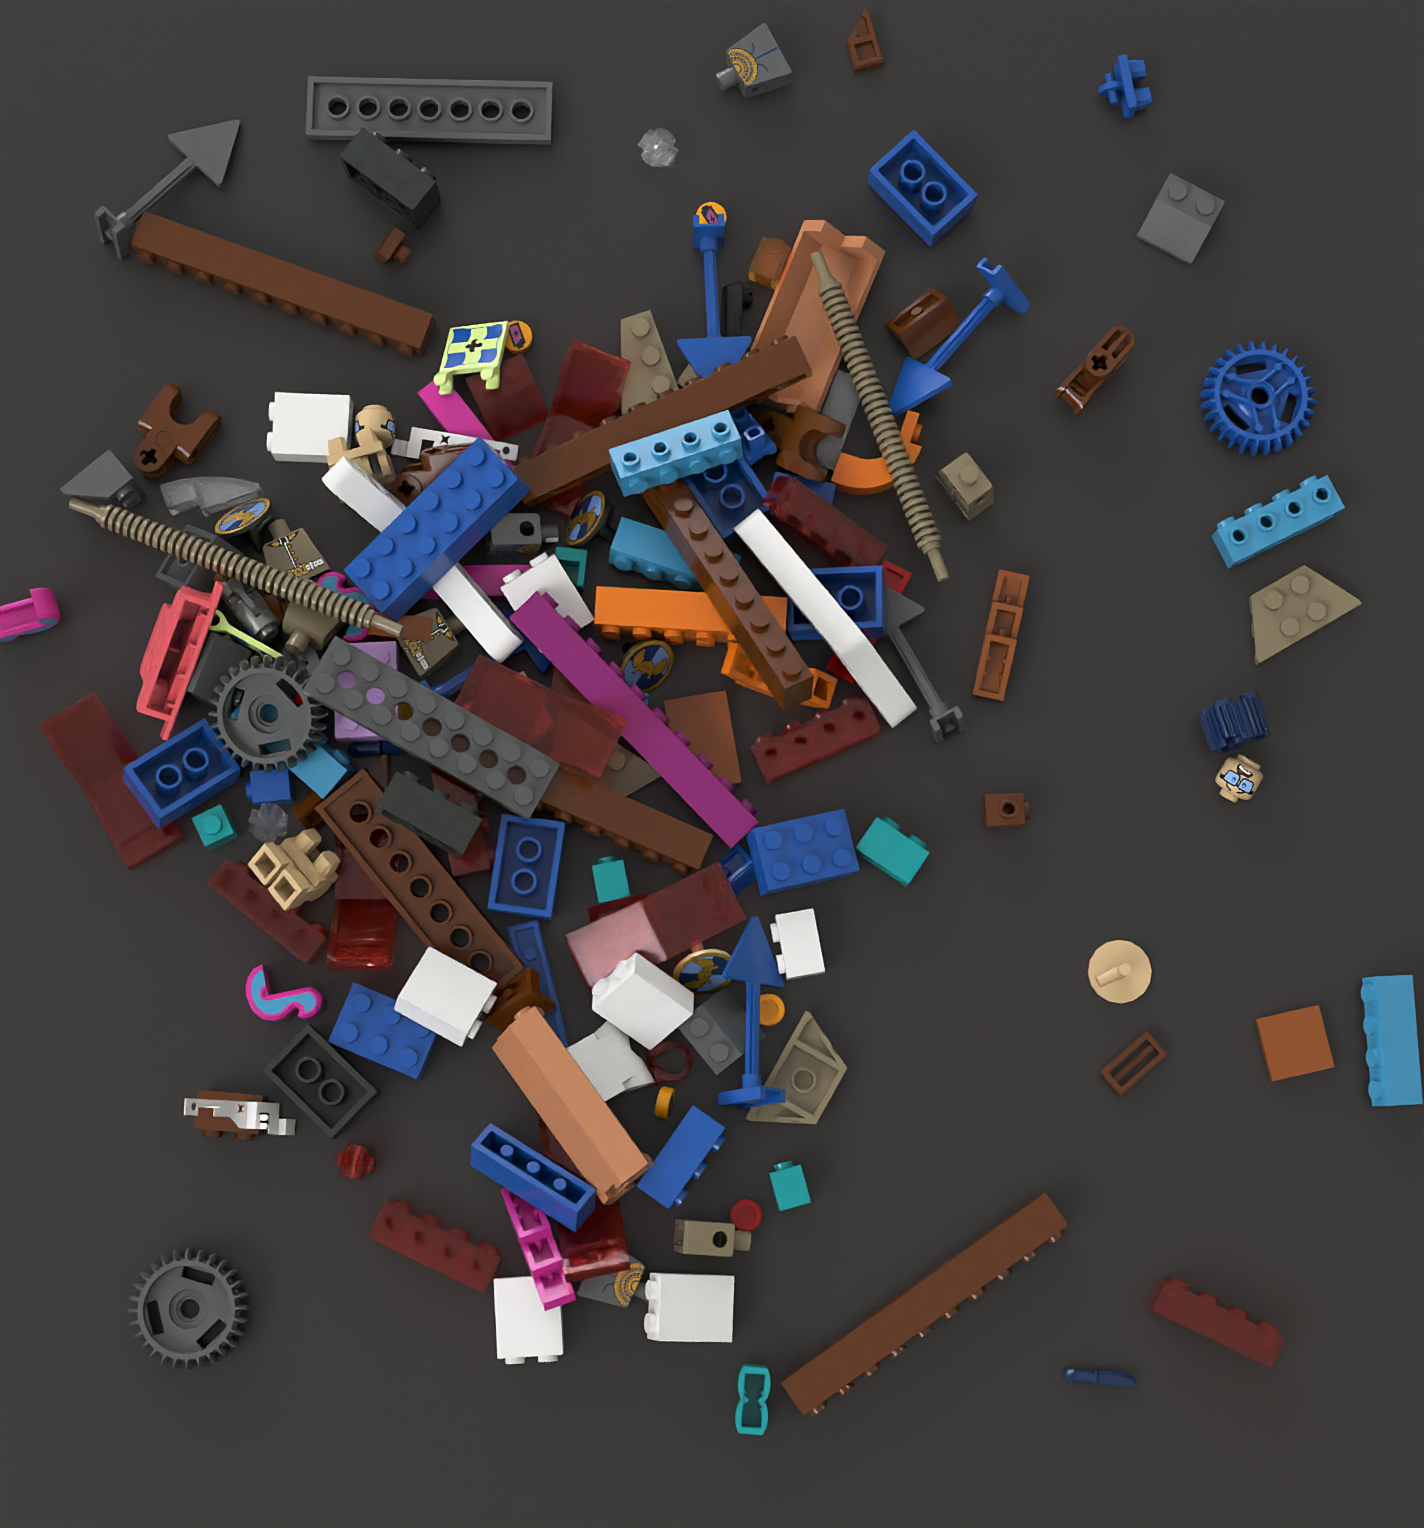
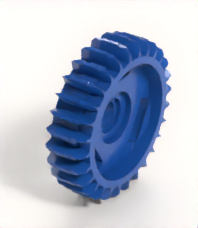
[1200,341,1317,456]

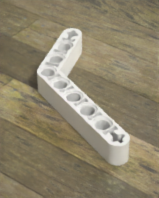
[322,456,524,663]
[733,509,917,728]

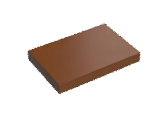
[664,690,742,785]

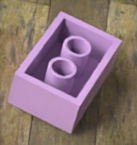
[334,641,402,744]

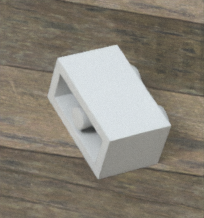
[770,908,825,980]

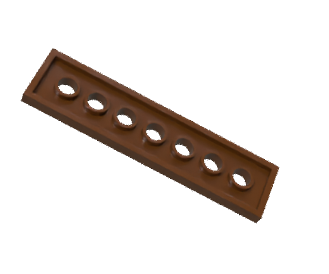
[315,767,526,993]

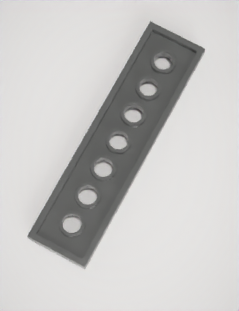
[305,76,553,145]
[302,636,561,820]

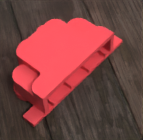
[136,581,225,741]

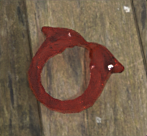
[646,1040,693,1087]

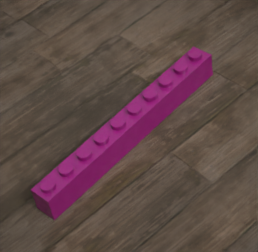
[509,591,758,848]

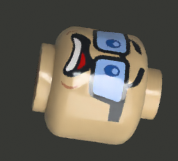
[355,405,395,449]
[1215,754,1263,803]

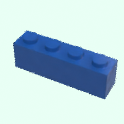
[470,1123,596,1233]

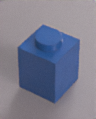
[246,768,295,807]

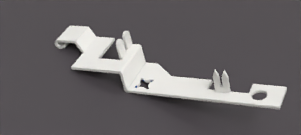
[390,427,519,461]
[184,1098,296,1135]

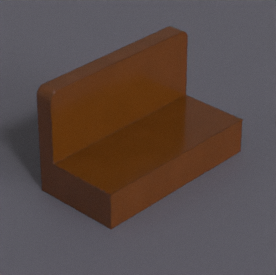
[885,288,961,360]
[484,966,556,1033]

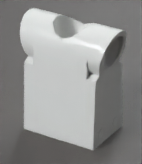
[567,1021,655,1102]

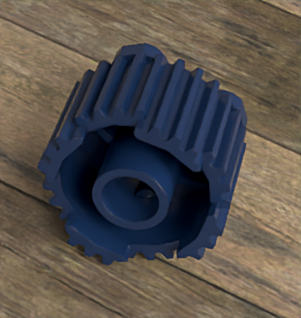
[1198,691,1272,753]

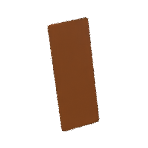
[367,612,433,641]

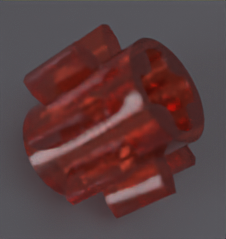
[334,1143,376,1180]

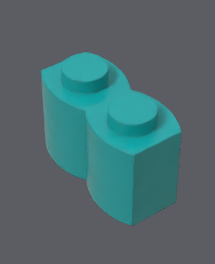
[735,1364,771,1435]

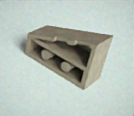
[621,310,679,416]

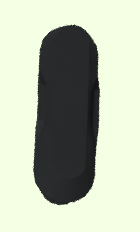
[720,281,753,360]

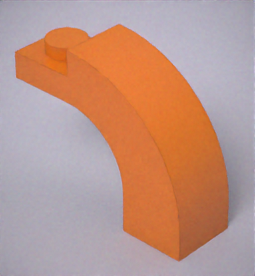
[831,410,923,495]
[721,643,838,709]

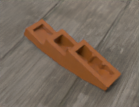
[972,568,1030,701]

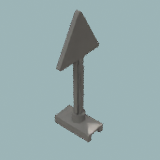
[94,119,240,260]
[867,586,966,745]

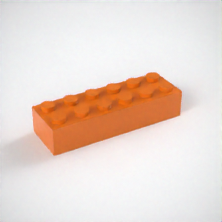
[594,586,788,647]

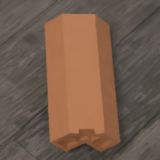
[750,220,886,418]
[492,1006,655,1205]

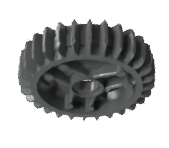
[208,654,328,773]
[128,1248,250,1370]

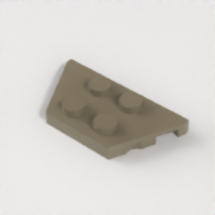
[1249,565,1362,665]
[553,707,662,797]
[745,1011,847,1125]

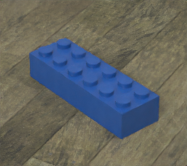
[343,437,531,622]

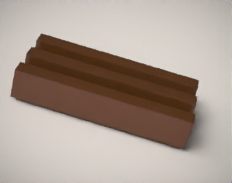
[1098,1030,1168,1097]

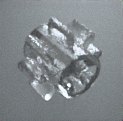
[638,128,679,167]
[248,803,288,843]

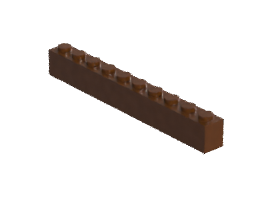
[130,211,436,357]
[512,335,812,508]
[640,478,814,711]
[407,720,713,876]
[780,1192,1068,1416]

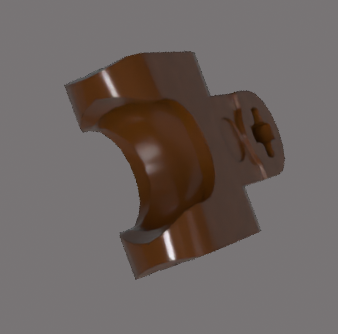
[1053,326,1135,416]
[133,383,221,480]
[757,405,847,484]
[391,442,472,504]

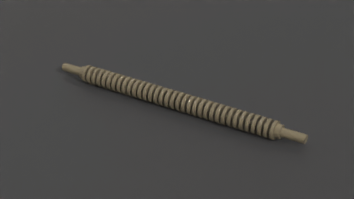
[810,251,950,582]
[69,497,405,637]

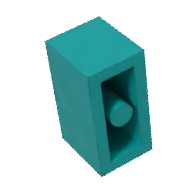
[855,817,930,887]

